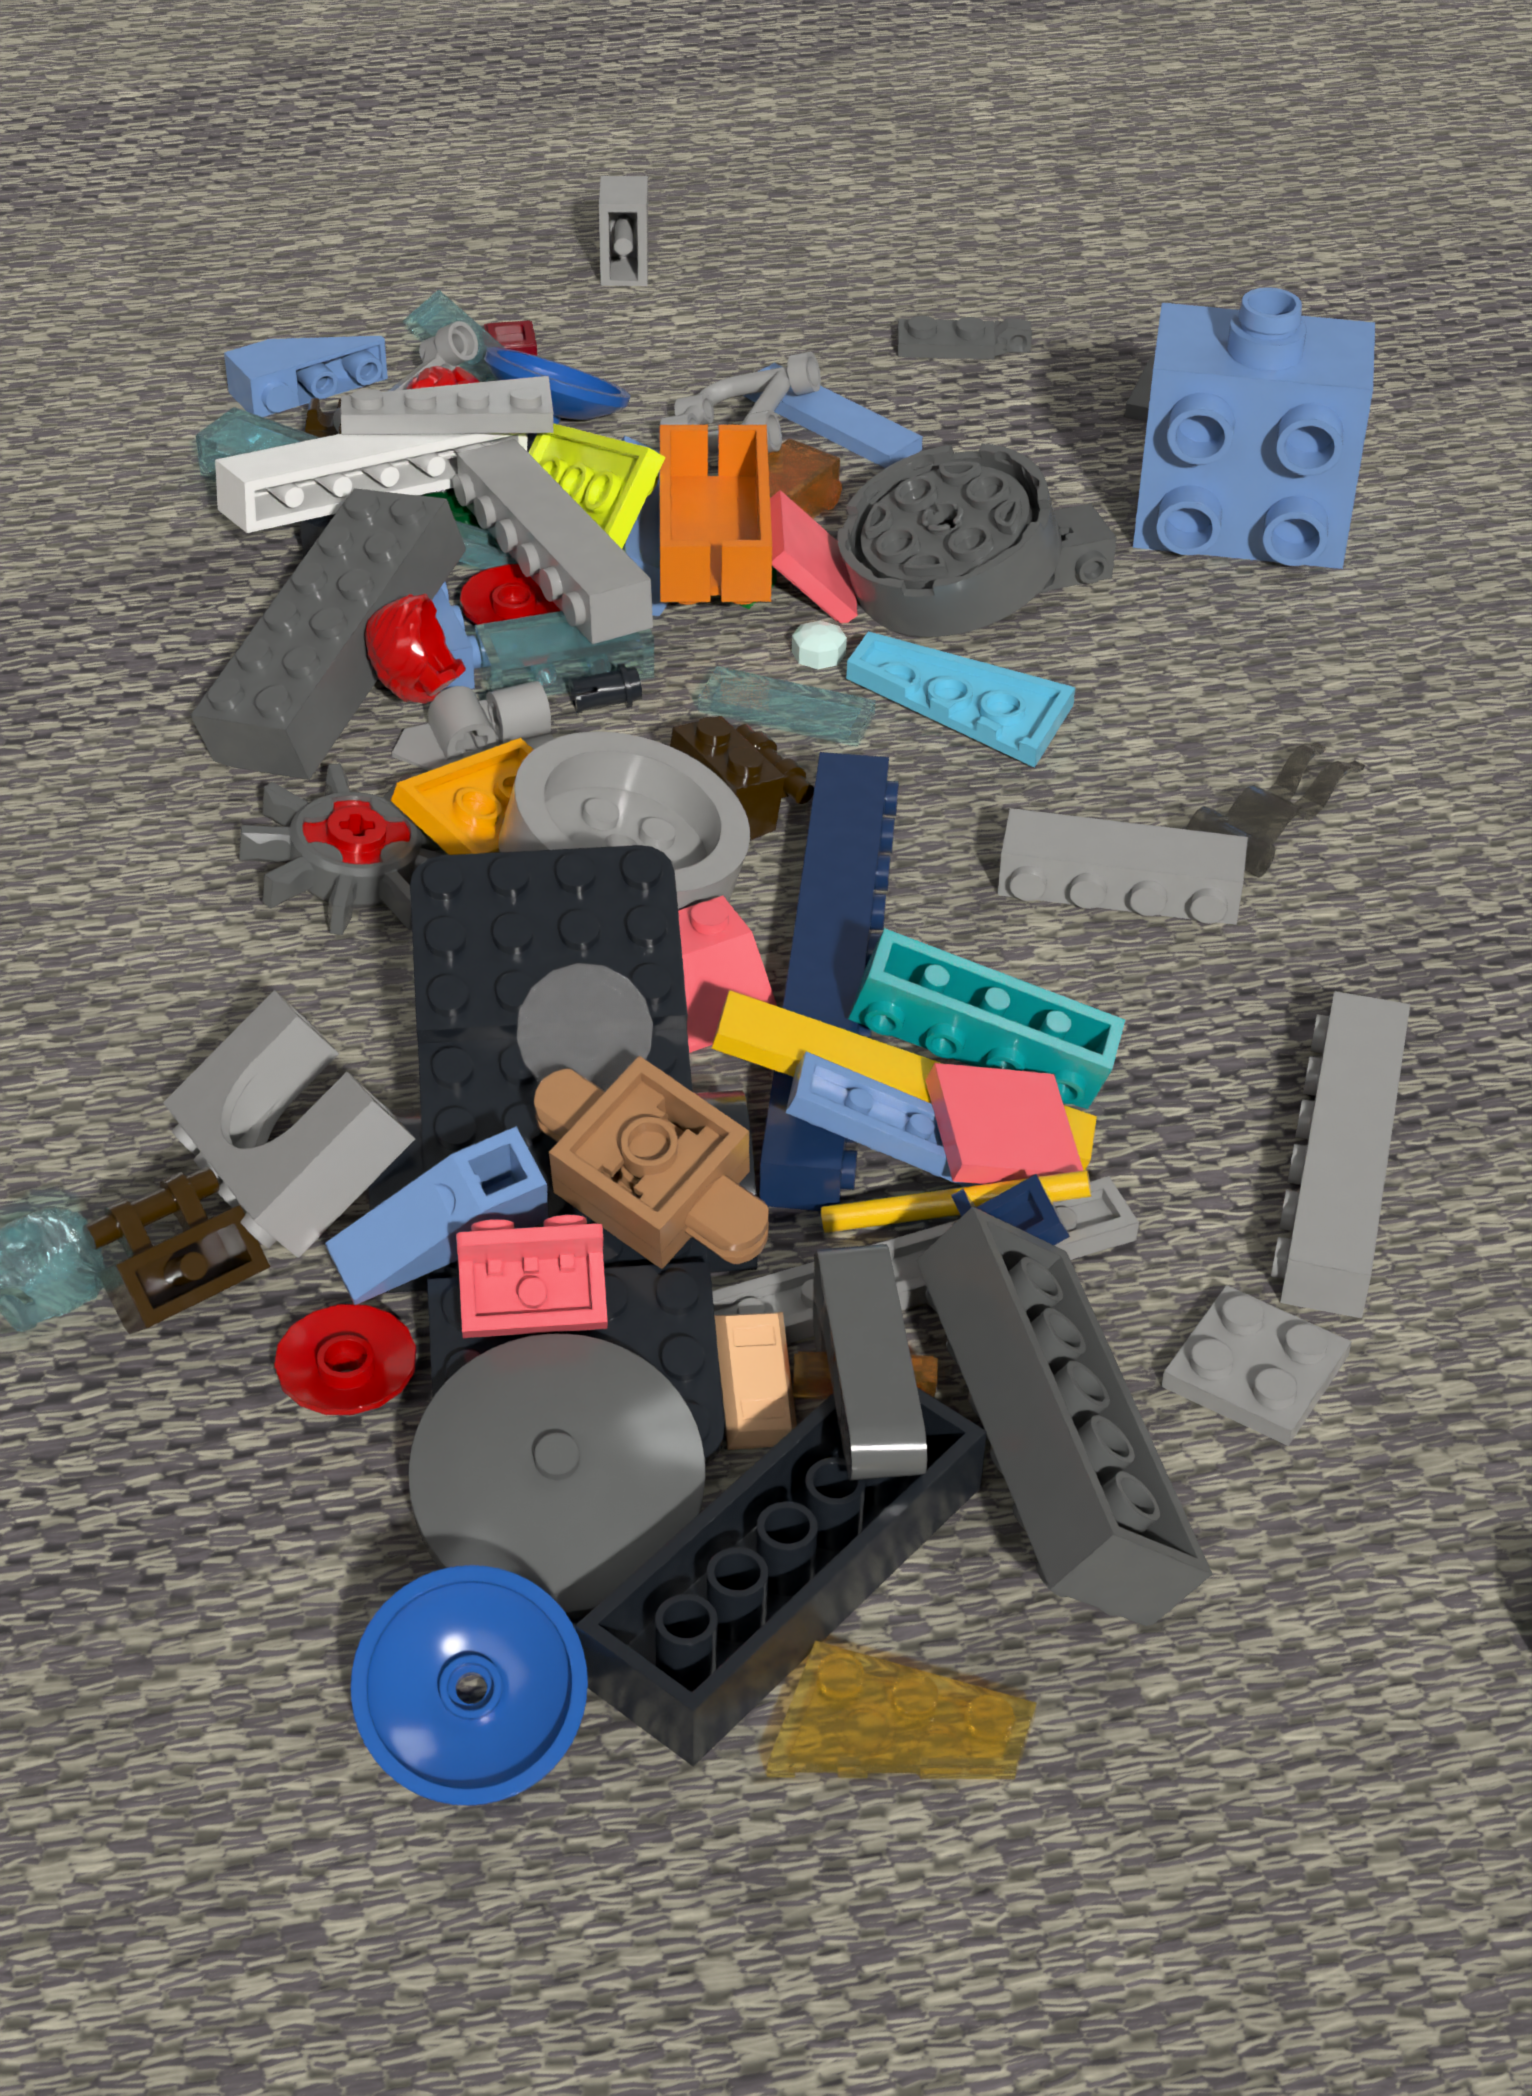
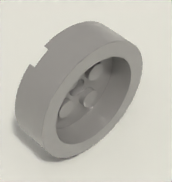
[499,731,750,910]

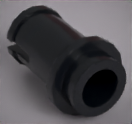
[569,663,642,714]

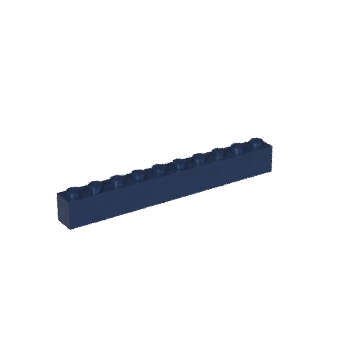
[760,752,899,1211]

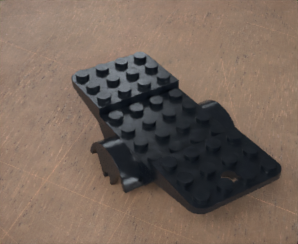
[368,845,758,1465]

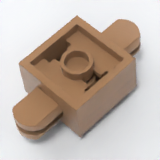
[534,1056,769,1269]

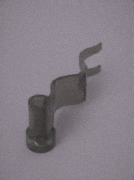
[1186,742,1365,878]

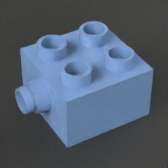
[1133,288,1375,569]

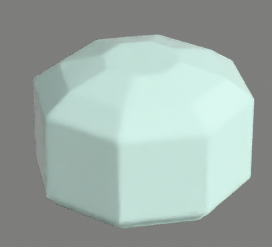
[792,621,847,669]

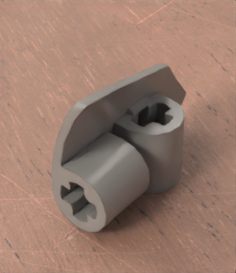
[392,681,554,771]

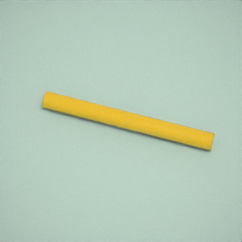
[821,1170,1091,1233]

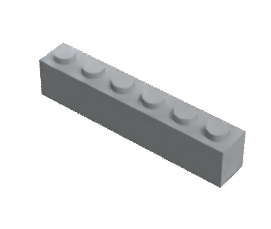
[453,439,653,645]
[1271,991,1410,1318]

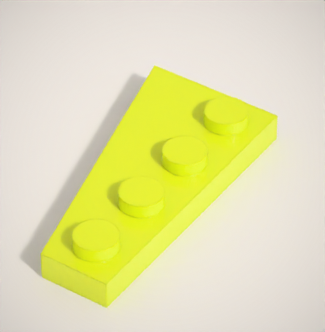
[528,423,666,549]

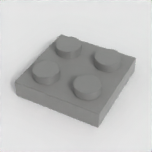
[1161,1285,1352,1446]

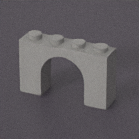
[163,990,415,1258]

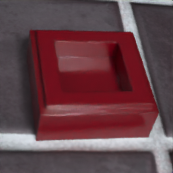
[484,320,537,356]

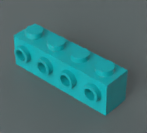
[848,928,1125,1109]

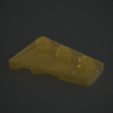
[767,1641,1037,1779]

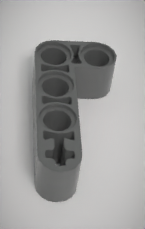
[813,1244,927,1481]

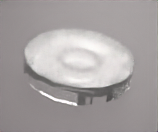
[517,963,653,1091]

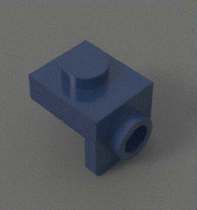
[951,1174,1070,1245]

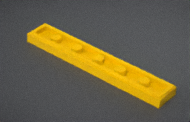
[711,990,1097,1170]

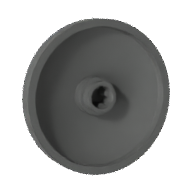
[409,1334,705,1619]

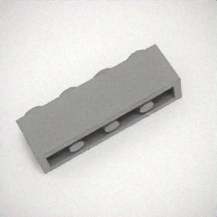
[998,808,1248,925]

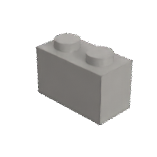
[599,176,649,286]

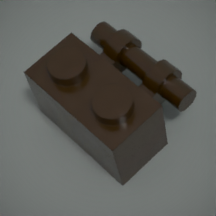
[670,716,814,841]
[83,1167,270,1334]

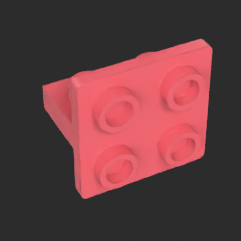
[456,1215,608,1338]

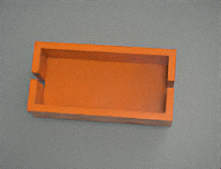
[660,425,772,605]

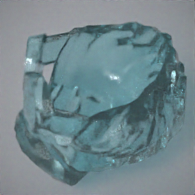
[0,1206,105,1332]

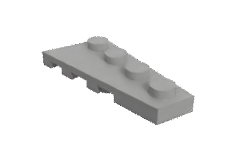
[341,376,553,435]

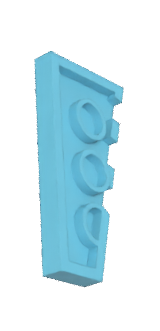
[846,631,1075,768]

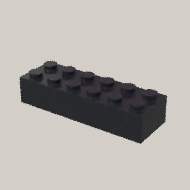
[576,1387,987,1767]

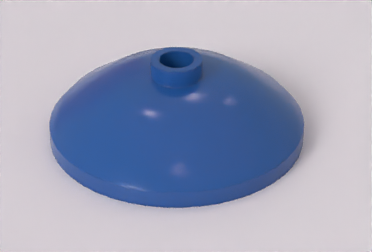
[484,347,631,424]
[350,1565,588,1806]

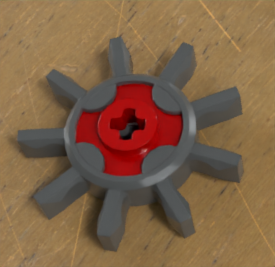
[239,763,445,935]

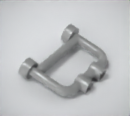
[660,351,821,453]

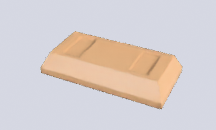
[715,1312,797,1450]

